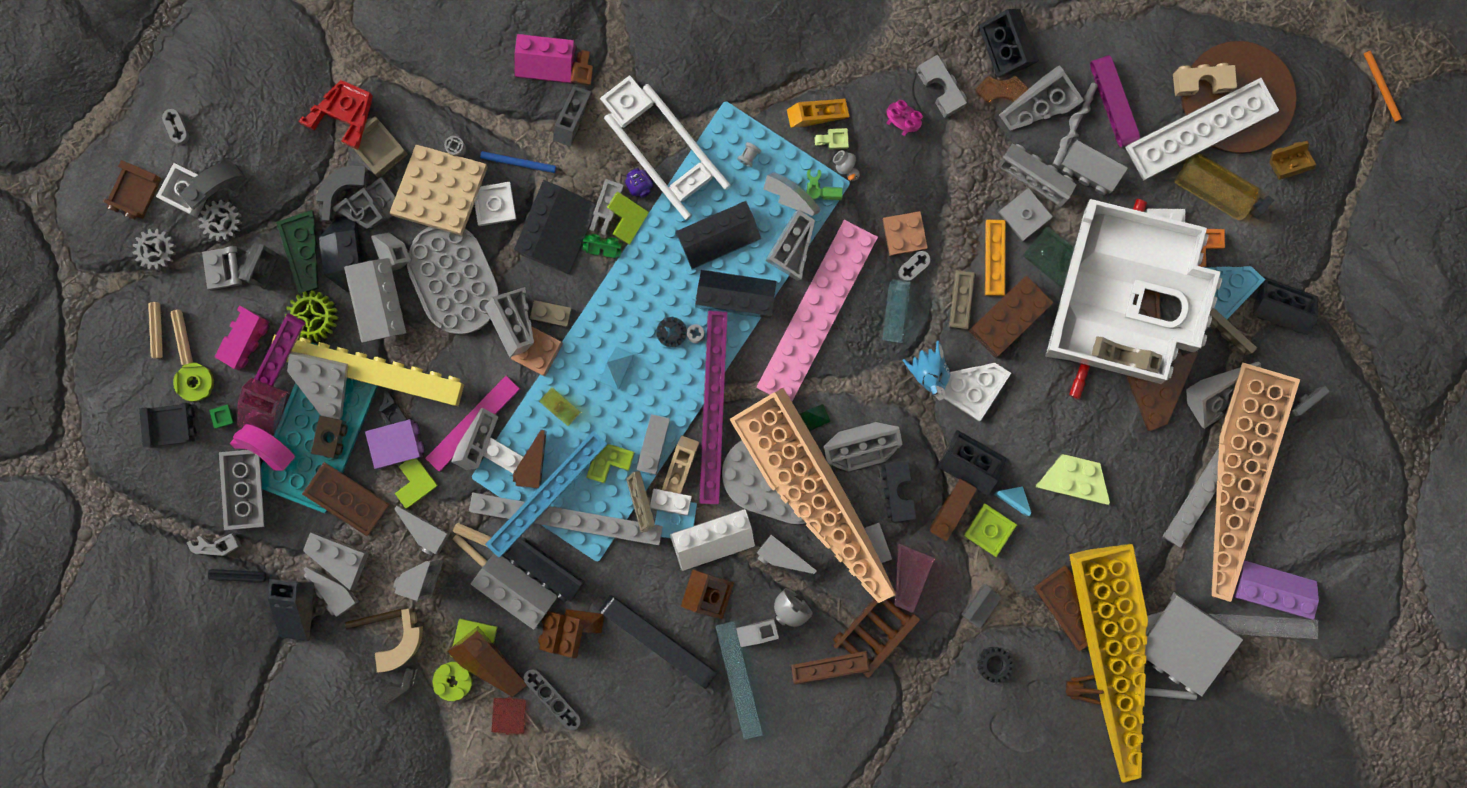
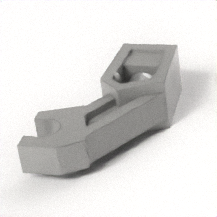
[187,533,241,556]

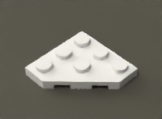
[938,363,1011,421]

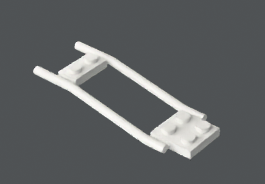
[600,75,731,221]

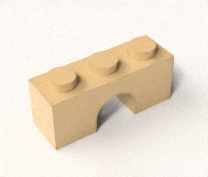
[1173,63,1237,96]

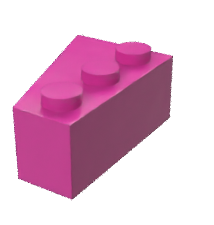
[215,305,269,371]

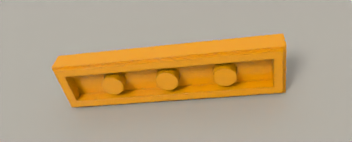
[985,220,1005,296]

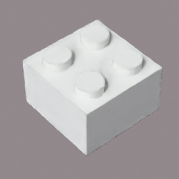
[156,163,207,218]

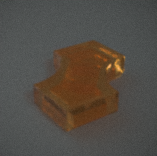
[975,76,1029,103]

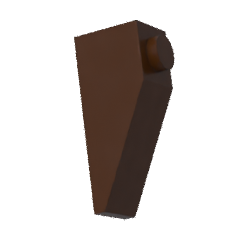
[513,430,547,488]
[930,478,977,541]

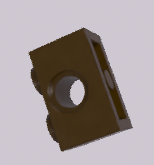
[311,415,348,459]

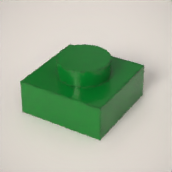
[209,405,235,429]

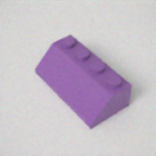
[1233,561,1319,620]

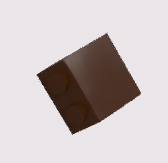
[681,570,734,619]

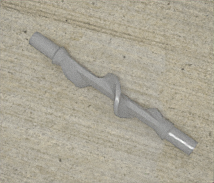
[1052,83,1098,168]

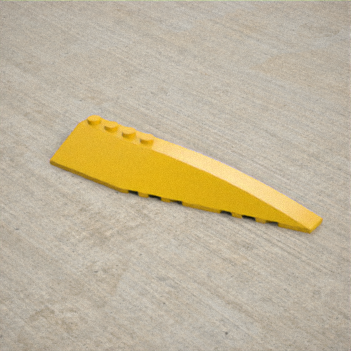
[1069,544,1148,783]

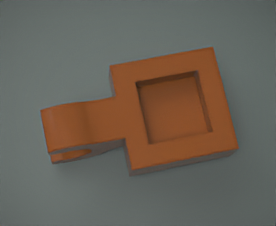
[570,50,593,86]

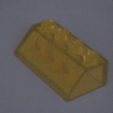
[1174,153,1259,221]

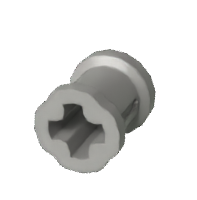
[737,142,761,167]
[687,324,704,343]

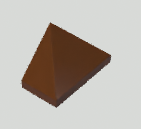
[565,609,604,633]

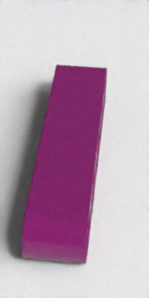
[1090,55,1140,148]

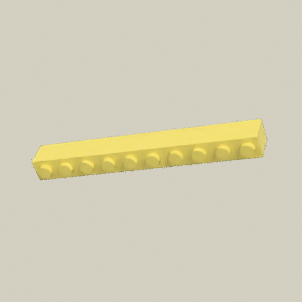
[272,334,464,406]

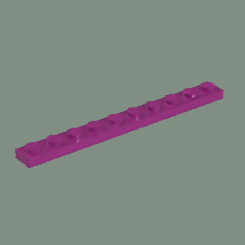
[699,311,727,504]

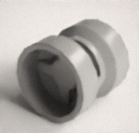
[444,136,466,157]

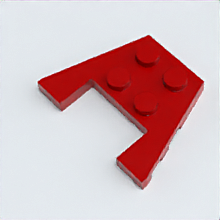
[298,80,373,150]

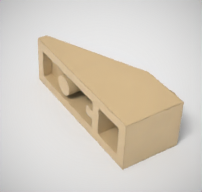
[662,435,699,494]

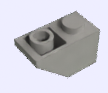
[371,233,411,270]
[736,618,779,647]

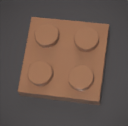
[882,211,927,256]
[511,326,563,377]

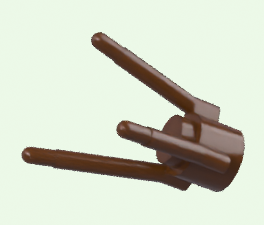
[1066,675,1104,705]

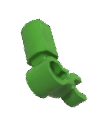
[806,169,842,201]

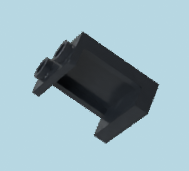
[139,403,197,447]

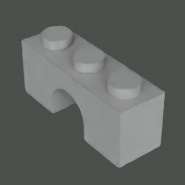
[916,55,967,118]

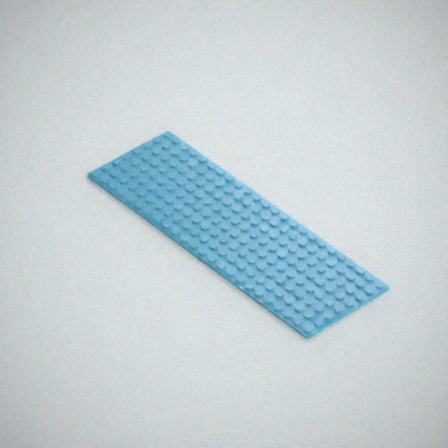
[472,102,850,561]

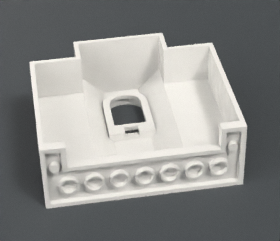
[1046,199,1222,384]

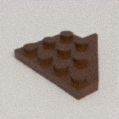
[1126,349,1198,431]

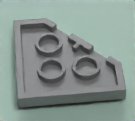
[287,351,348,420]

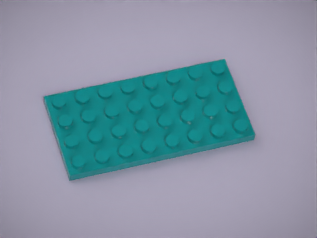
[261,343,378,514]

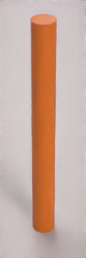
[1364,51,1402,122]

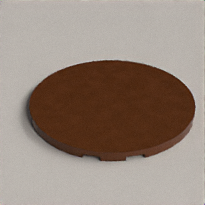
[1181,41,1296,154]

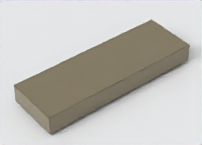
[949,270,975,330]
[626,471,655,533]

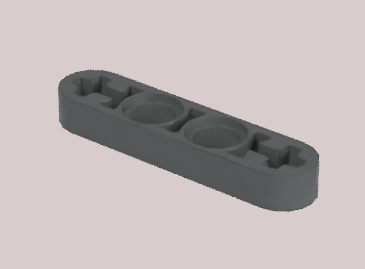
[524,669,581,730]

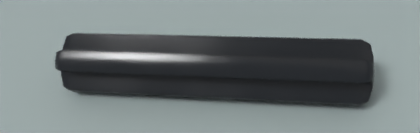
[208,569,266,582]

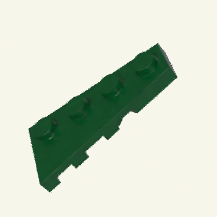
[276,210,319,294]

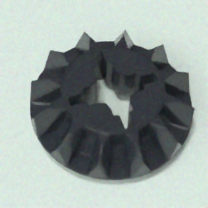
[656,317,687,347]

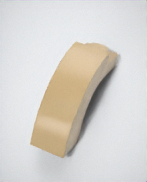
[375,608,423,672]

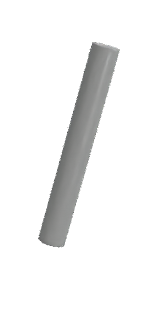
[1145,687,1197,700]

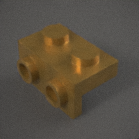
[1269,141,1316,180]

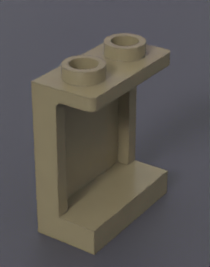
[353,116,408,178]

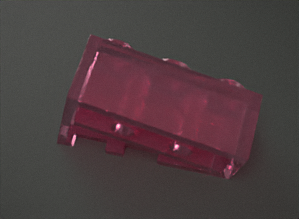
[895,544,935,613]

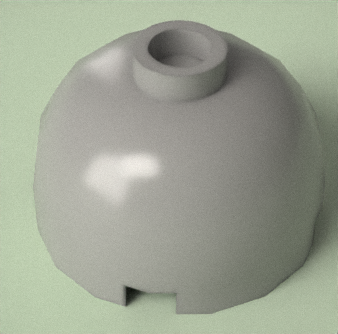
[774,588,812,627]

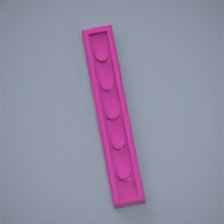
[425,376,520,472]

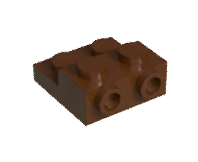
[538,611,585,659]

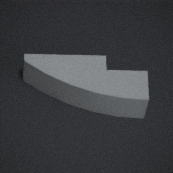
[763,172,820,216]

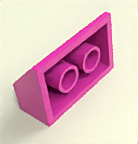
[515,34,576,83]

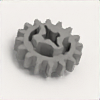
[198,200,242,242]
[133,229,176,271]

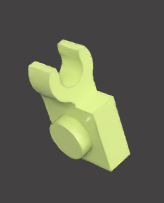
[814,128,849,149]

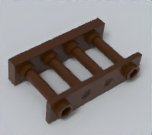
[833,596,920,678]

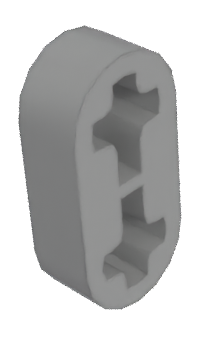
[162,109,189,145]
[898,251,930,282]

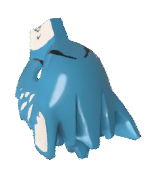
[903,341,951,401]

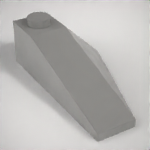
[1186,362,1261,429]

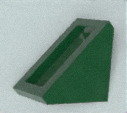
[799,404,831,431]

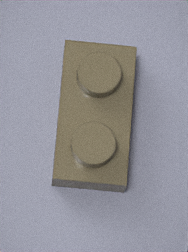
[530,300,572,327]

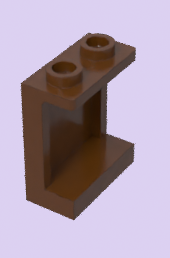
[102,160,162,220]

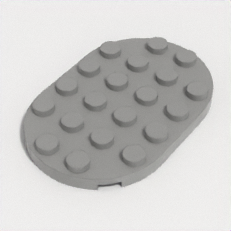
[407,227,499,334]
[722,441,833,524]

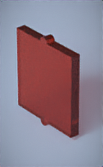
[491,696,526,735]

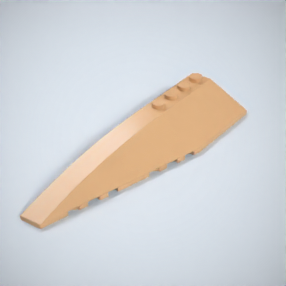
[1211,363,1300,602]
[730,388,896,603]

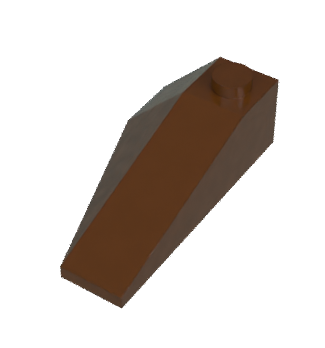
[447,626,527,697]

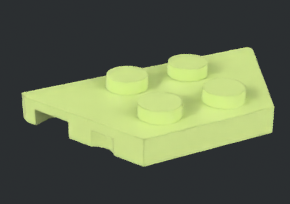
[1036,454,1110,505]

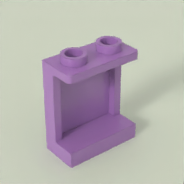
[365,420,424,469]

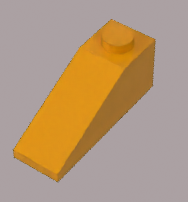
[787,99,849,128]

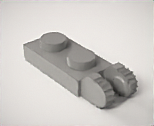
[590,179,624,235]

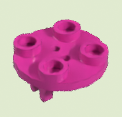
[886,100,923,136]

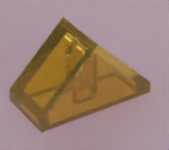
[539,387,581,427]

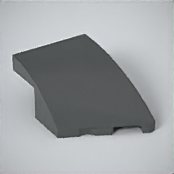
[332,177,396,229]

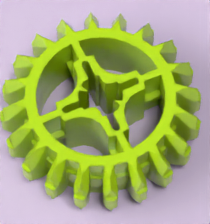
[285,291,338,343]

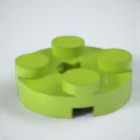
[173,363,214,402]
[433,661,473,701]

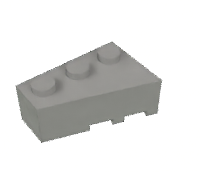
[765,210,815,281]
[303,532,369,590]

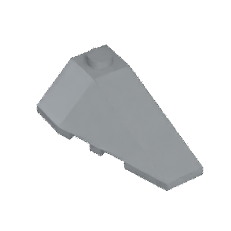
[999,65,1084,130]

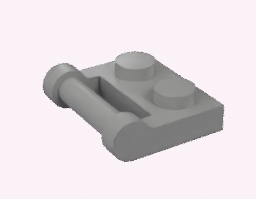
[202,246,242,290]

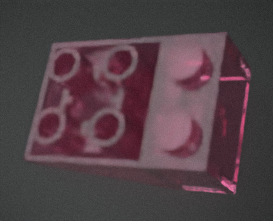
[237,378,288,436]

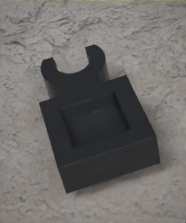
[1249,195,1274,218]

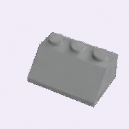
[1059,140,1127,195]

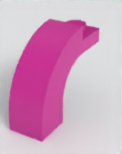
[230,424,295,471]

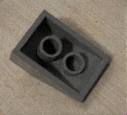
[238,243,280,289]

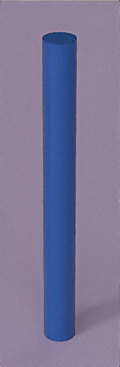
[480,151,556,173]

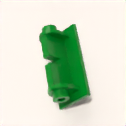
[583,234,623,258]

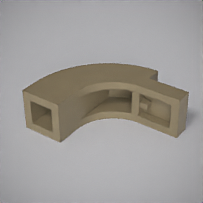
[1092,336,1162,374]

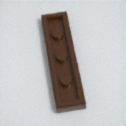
[791,651,871,685]

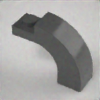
[179,162,247,210]
[316,166,369,224]

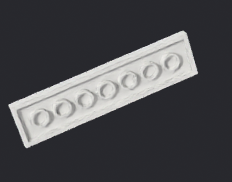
[1125,78,1279,181]

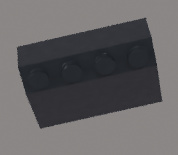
[514,180,597,275]

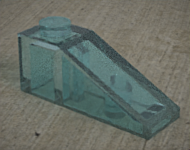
[882,279,911,343]

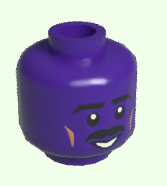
[625,168,653,198]

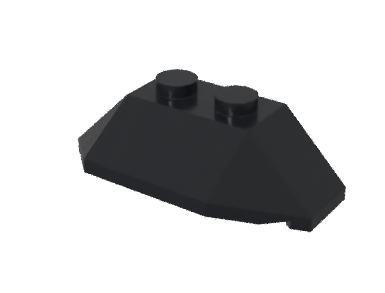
[319,216,363,292]

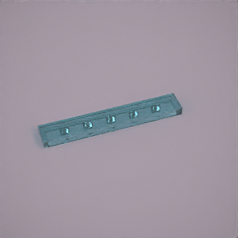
[715,621,763,740]

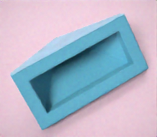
[600,347,633,389]
[994,487,1031,516]

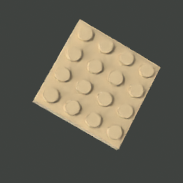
[390,145,488,236]

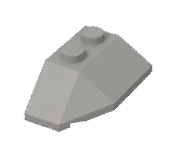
[824,422,902,471]

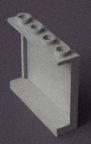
[1145,592,1243,696]

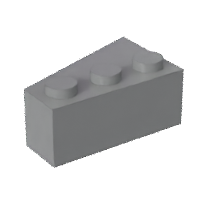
[485,287,534,357]

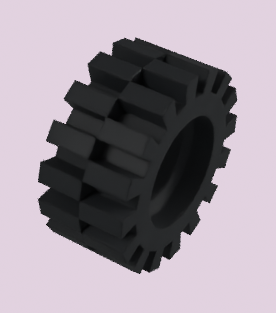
[977,647,1014,683]

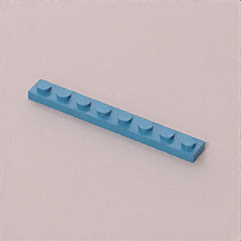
[485,431,608,558]

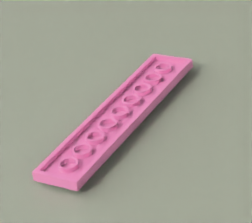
[756,220,878,401]

